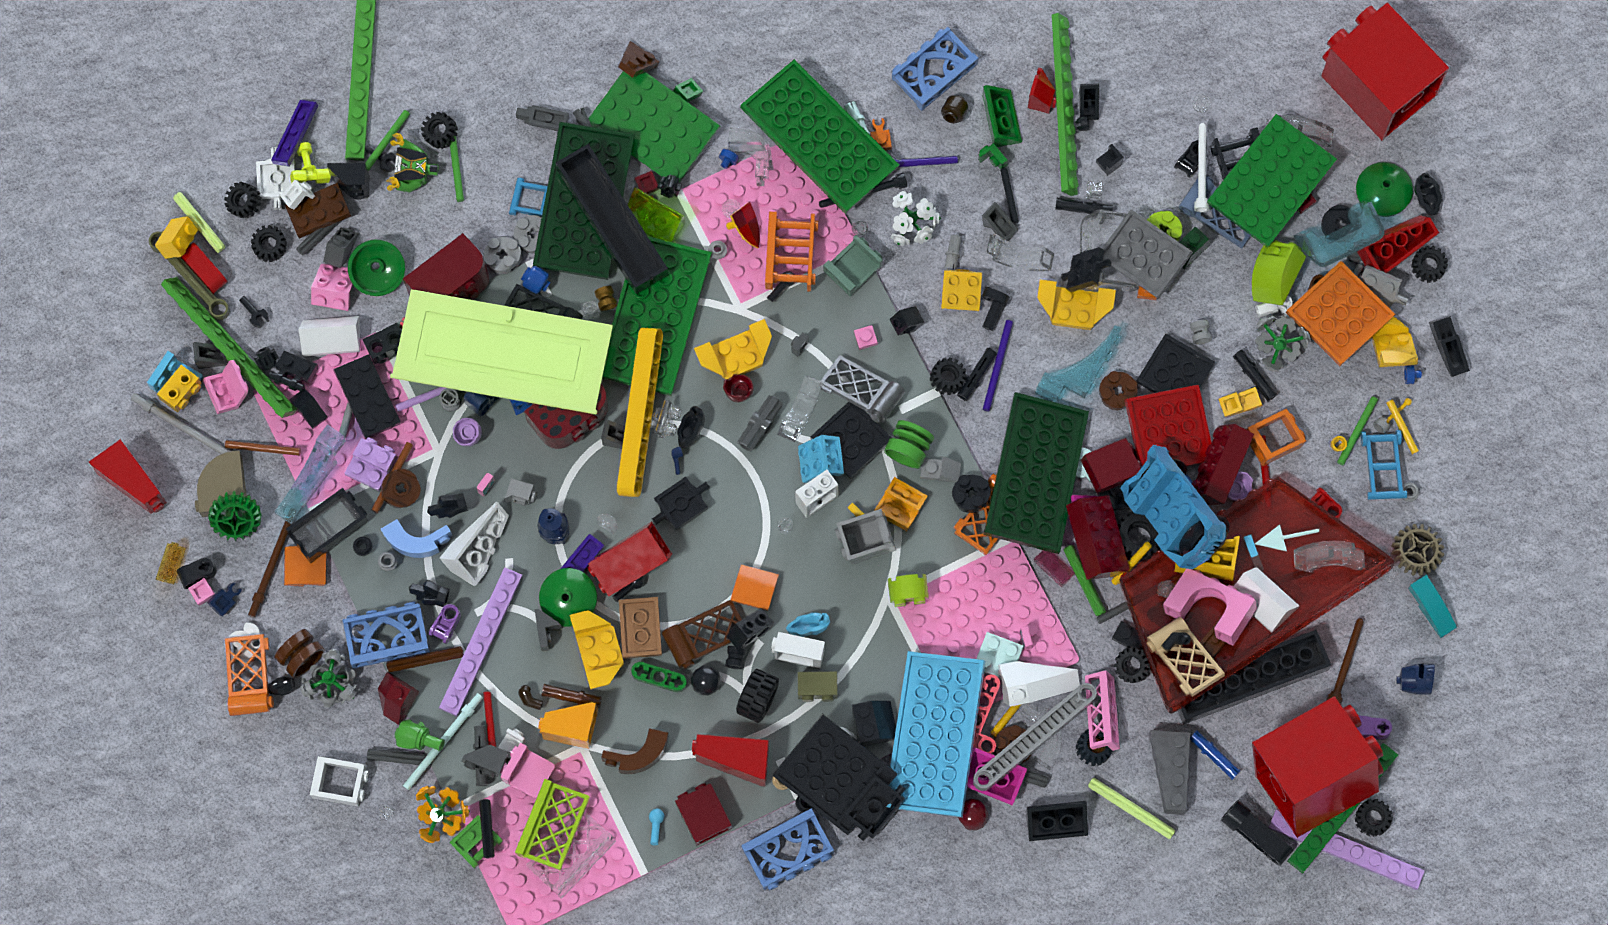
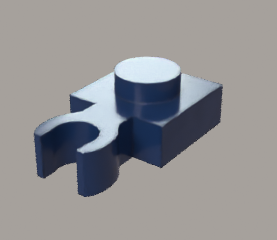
[207,582,242,617]

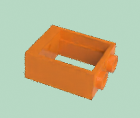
[1246,408,1306,466]

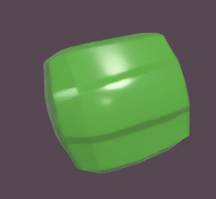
[395,719,445,751]

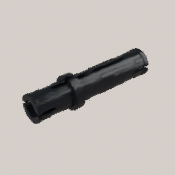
[1055,197,1113,217]
[957,348,997,401]
[1233,349,1278,402]

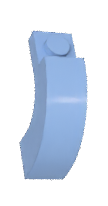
[381,519,452,558]

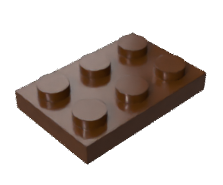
[285,183,351,239]

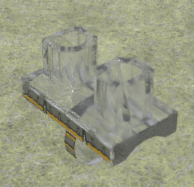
[651,399,682,439]

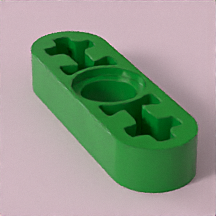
[631,662,687,693]

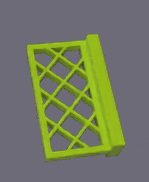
[515,779,590,871]

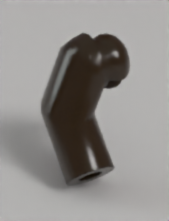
[518,685,543,710]

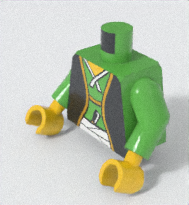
[386,133,439,193]

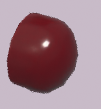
[723,374,754,403]
[958,799,988,831]

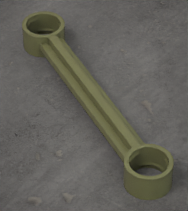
[149,231,230,320]

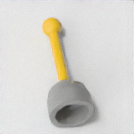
[1373,398,1412,434]

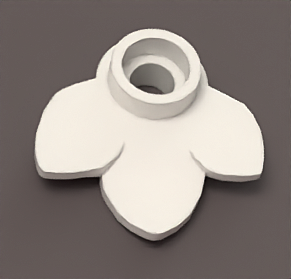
[229,622,261,660]

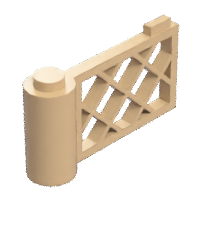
[1146,617,1225,697]

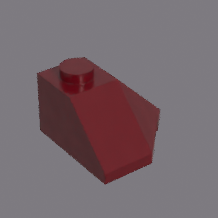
[378,671,420,725]

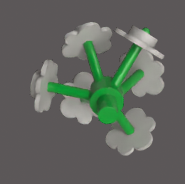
[1255,316,1310,371]

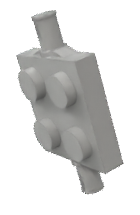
[1358,265,1409,308]

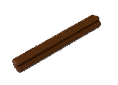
[386,646,464,672]

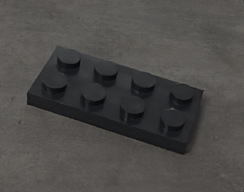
[333,354,401,439]

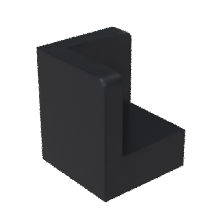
[1096,144,1124,176]

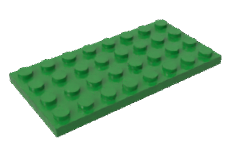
[740,59,899,214]
[602,236,712,396]

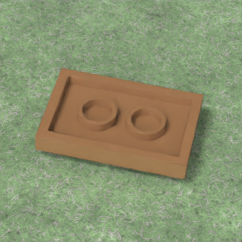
[619,597,662,659]

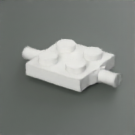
[256,147,295,210]

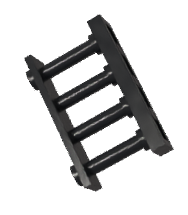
[1210,127,1260,180]

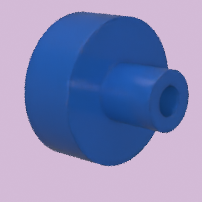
[719,149,739,169]
[1404,365,1422,384]

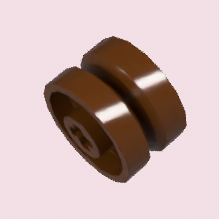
[274,629,325,679]

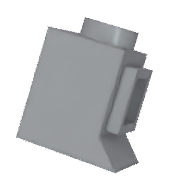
[505,478,537,506]

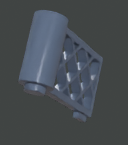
[1179,175,1251,249]

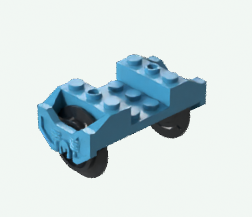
[1120,445,1230,569]

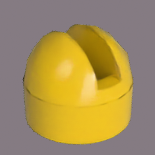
[1330,436,1347,452]

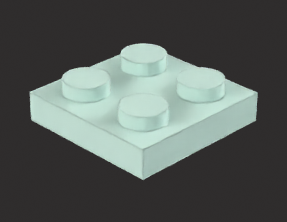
[977,632,1023,679]

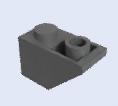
[323,227,358,268]
[461,745,508,778]

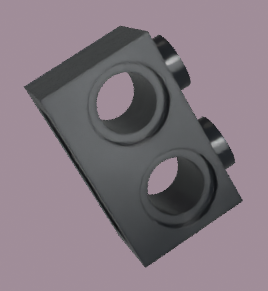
[362,323,402,365]
[726,608,774,651]

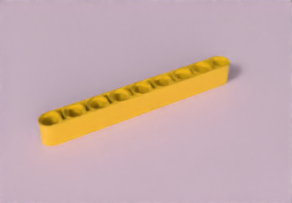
[617,328,663,497]

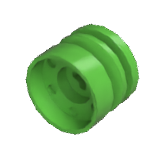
[884,420,934,469]

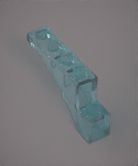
[1035,325,1123,402]
[275,424,346,524]

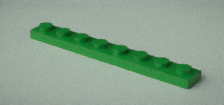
[1287,743,1398,874]

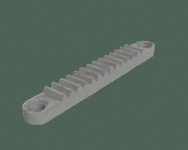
[973,683,1097,791]

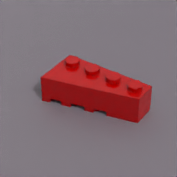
[1352,215,1439,273]

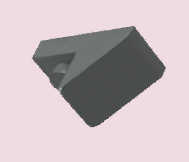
[982,202,1018,243]
[534,609,562,651]

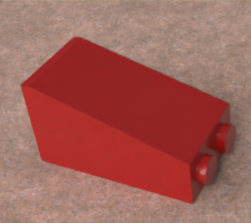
[89,439,167,514]
[588,521,672,596]
[692,734,769,787]

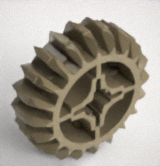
[1391,524,1444,576]

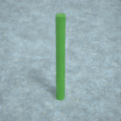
[365,110,410,171]
[450,136,464,202]
[1337,396,1378,465]

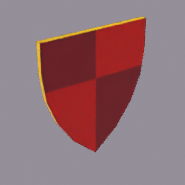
[726,202,760,249]

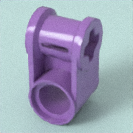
[429,604,461,644]
[1357,716,1392,740]

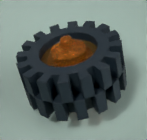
[1076,729,1113,766]

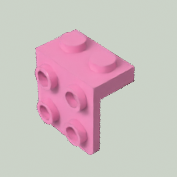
[311,264,353,311]
[203,360,248,414]
[500,743,555,799]

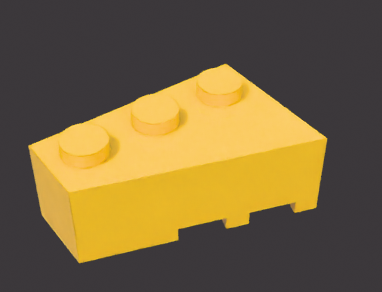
[1174,536,1240,581]

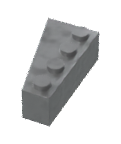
[1149,730,1190,815]

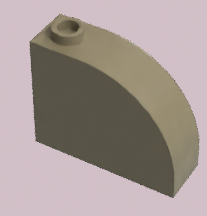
[195,450,247,517]

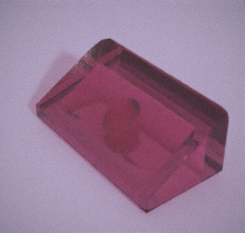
[1034,550,1075,587]

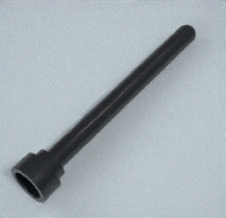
[819,173,907,208]

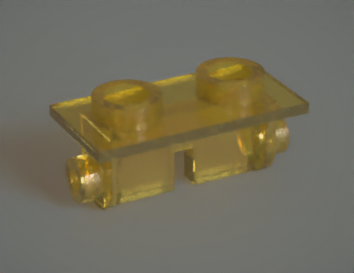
[155,542,186,585]

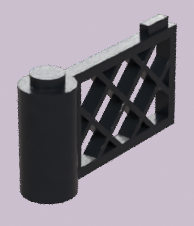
[504,284,583,320]

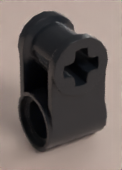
[1174,140,1207,178]
[177,558,217,589]

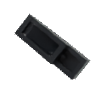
[1429,316,1470,377]

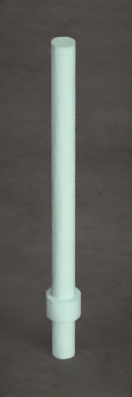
[403,693,483,790]

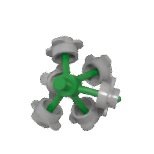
[300,649,357,708]

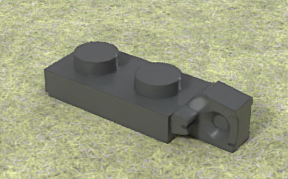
[516,105,569,131]

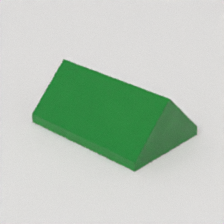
[982,85,1022,147]

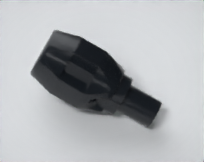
[259,677,295,696]

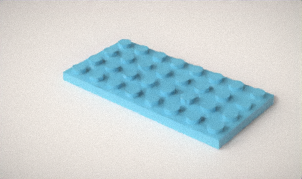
[886,651,986,818]

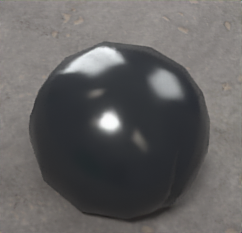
[691,666,721,696]

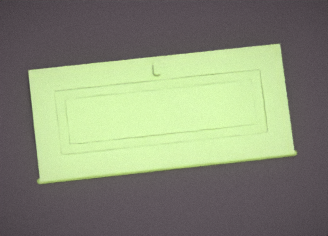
[390,289,613,414]

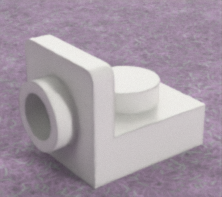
[281,180,315,210]
[498,728,526,759]

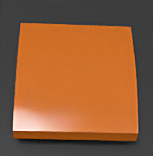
[284,546,326,587]
[730,565,779,611]

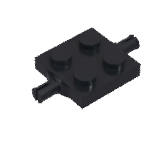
[1061,247,1112,292]
[651,476,710,531]

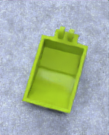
[1251,240,1306,306]

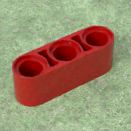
[181,242,228,294]

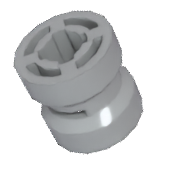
[1190,320,1212,344]
[439,388,460,412]

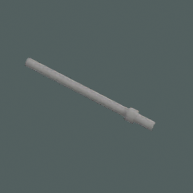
[131,393,231,454]

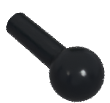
[767,271,795,302]
[612,576,644,602]

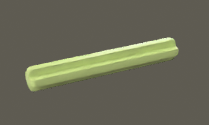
[173,192,225,253]

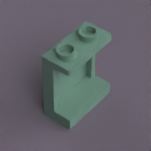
[823,235,883,296]

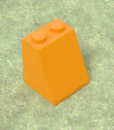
[538,702,598,749]

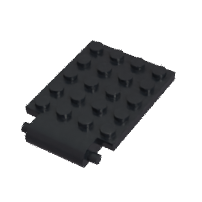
[773,713,906,841]

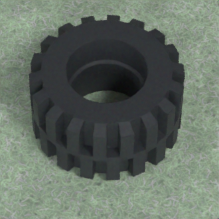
[1117,511,1161,563]
[736,668,779,723]

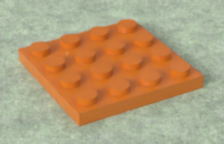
[1286,261,1395,366]

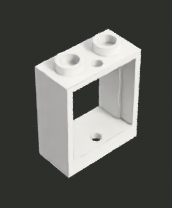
[795,470,838,518]
[771,632,825,669]
[310,756,369,807]

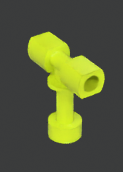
[290,142,331,184]

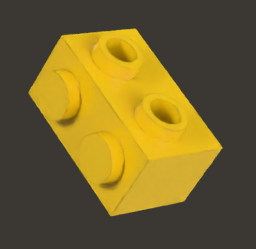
[155,216,198,259]
[157,365,202,413]

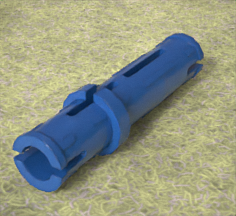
[1190,730,1240,780]

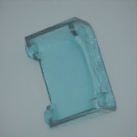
[1294,201,1384,267]

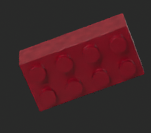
[1192,424,1254,505]
[1066,495,1130,580]

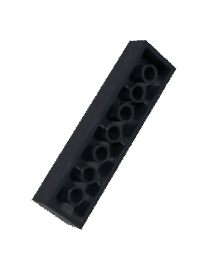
[1169,629,1332,725]

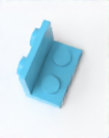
[147,351,203,393]
[798,435,844,483]

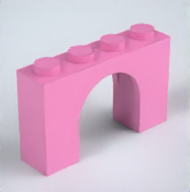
[1163,569,1257,646]

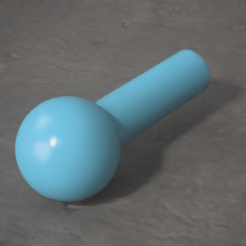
[649,809,665,846]

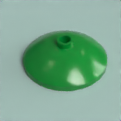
[1356,162,1413,217]
[348,239,405,296]
[539,568,597,627]

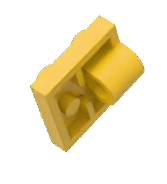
[941,269,982,311]

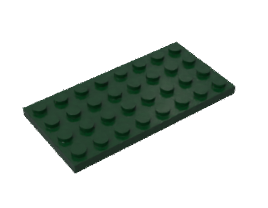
[533,122,635,280]
[983,392,1089,554]

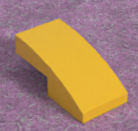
[1219,387,1263,417]

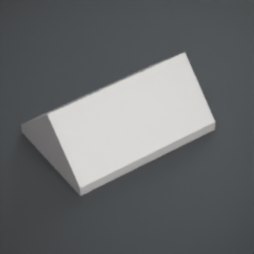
[299,316,360,356]
[1234,567,1299,633]

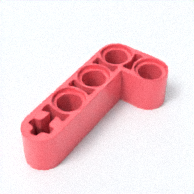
[973,674,1000,754]

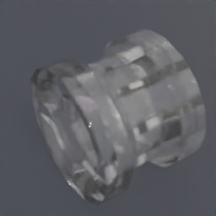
[1086,181,1103,200]

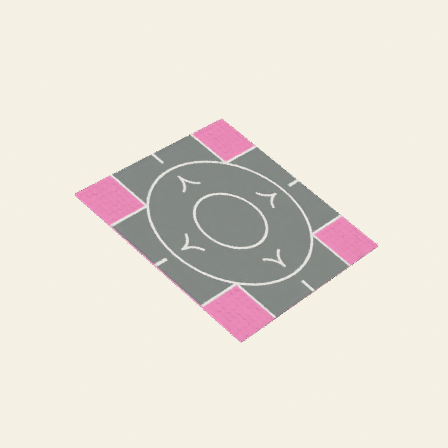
[253,145,1079,925]

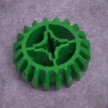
[208,491,262,542]

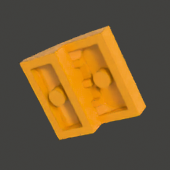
[874,477,928,531]

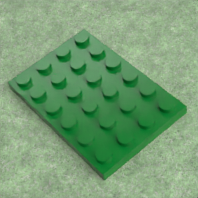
[588,71,721,184]
[1207,114,1337,248]

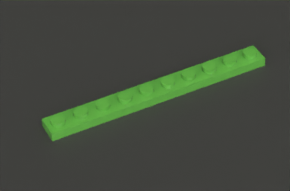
[345,0,376,161]
[1052,13,1079,196]
[161,277,297,418]

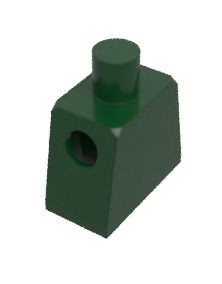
[1179,227,1210,270]

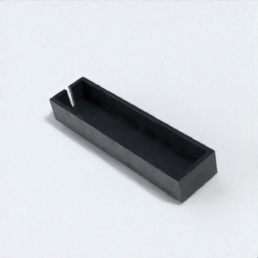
[556,144,668,294]

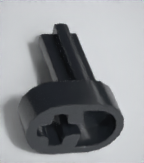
[982,287,1010,331]

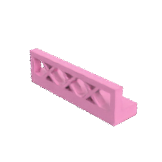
[1085,670,1120,751]

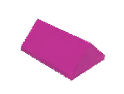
[967,747,1027,806]

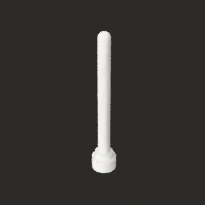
[1194,123,1210,212]

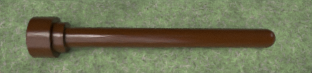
[1326,618,1364,705]

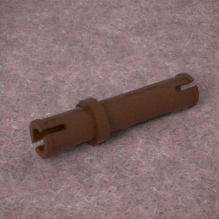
[542,684,602,709]

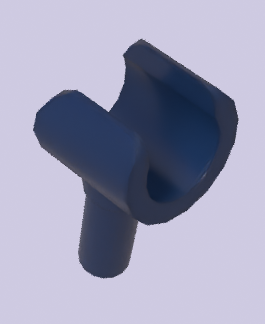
[671,447,683,475]

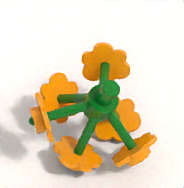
[415,786,470,843]

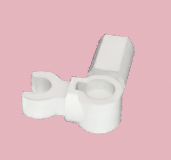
[1255,296,1297,324]

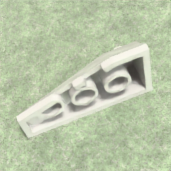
[440,502,509,586]
[998,661,1080,707]

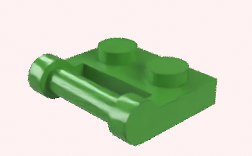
[449,815,503,869]

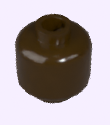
[941,95,969,124]

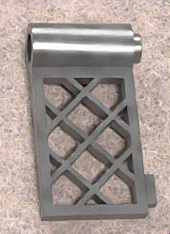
[819,355,905,422]

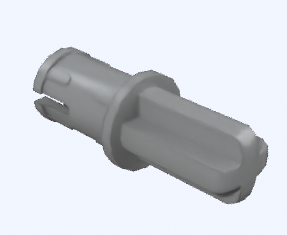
[944,235,961,270]

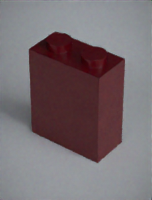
[1081,438,1142,494]
[675,783,732,846]

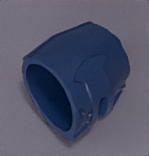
[537,508,569,544]
[1396,664,1435,695]

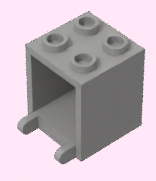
[835,509,897,565]

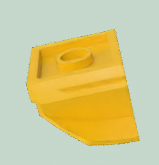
[1037,279,1116,330]
[1372,317,1418,368]
[694,319,772,379]
[570,610,624,689]

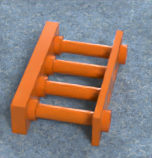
[765,211,818,292]

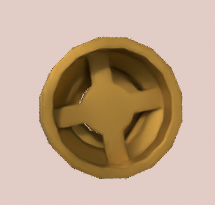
[594,286,618,311]

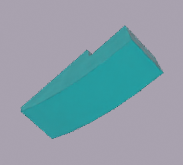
[1408,575,1457,638]

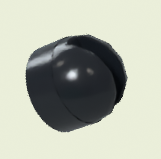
[1075,115,1090,131]

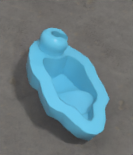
[786,612,830,637]

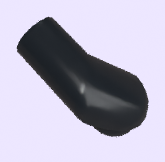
[1161,632,1191,652]

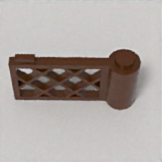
[661,600,742,670]

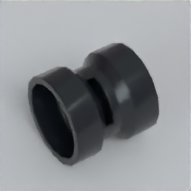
[725,646,747,669]

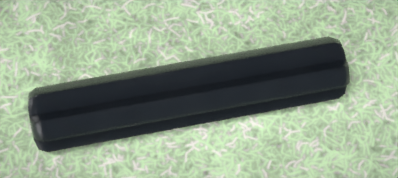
[479,799,495,859]

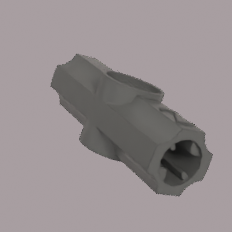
[737,395,783,452]

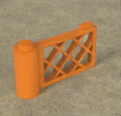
[954,473,998,555]
[225,634,274,716]

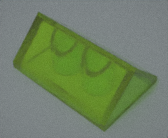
[627,187,685,242]

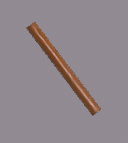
[225,440,301,456]
[371,442,413,513]

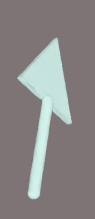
[1255,525,1320,552]

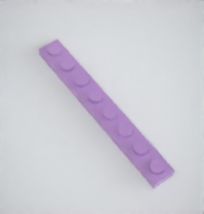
[439,567,523,717]
[1268,810,1424,890]

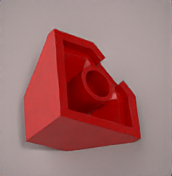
[1028,67,1056,114]

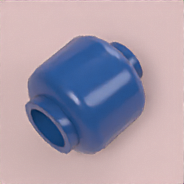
[521,266,550,294]

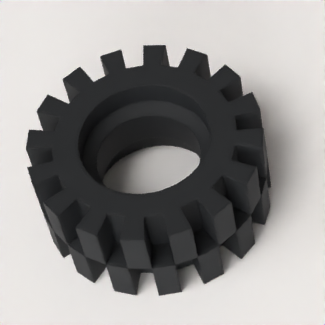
[421,112,458,149]
[224,182,262,218]
[251,225,287,262]
[1411,246,1448,283]
[930,357,967,395]
[1114,647,1152,683]
[1355,799,1393,837]

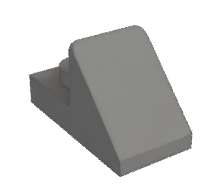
[920,457,961,482]

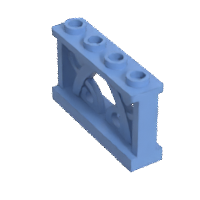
[892,27,978,111]
[343,602,430,669]
[741,808,834,891]

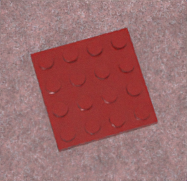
[1124,385,1212,466]

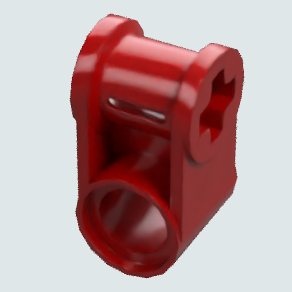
[1305,487,1342,524]

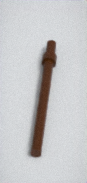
[248,508,297,618]

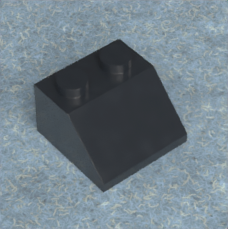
[327,163,370,200]
[852,701,896,747]

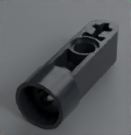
[1221,799,1293,866]

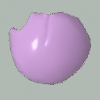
[453,418,482,446]
[1228,471,1253,501]

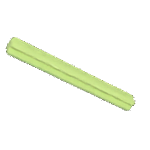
[1088,778,1175,839]

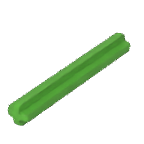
[1064,545,1106,616]

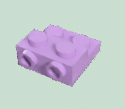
[344,437,397,492]

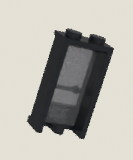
[286,488,367,563]

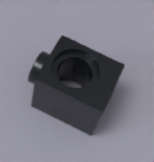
[889,306,925,336]

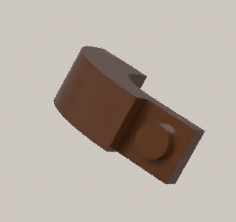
[601,728,669,774]

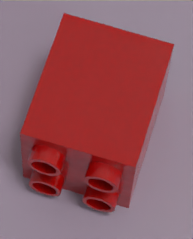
[1321,2,1449,141]
[1252,696,1384,838]

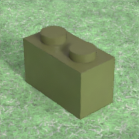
[798,671,837,702]

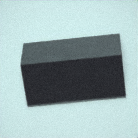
[1025,801,1088,841]

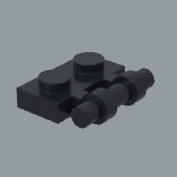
[269,351,319,392]

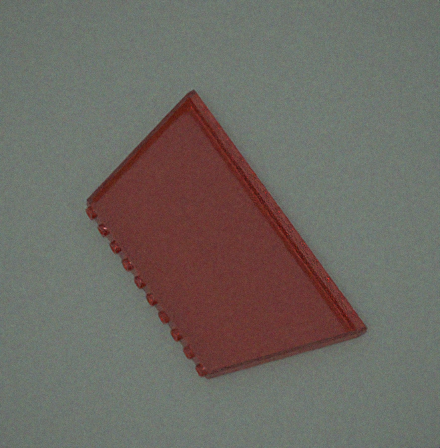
[1119,476,1394,714]

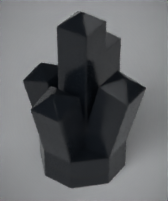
[427,493,468,519]
[409,580,450,607]

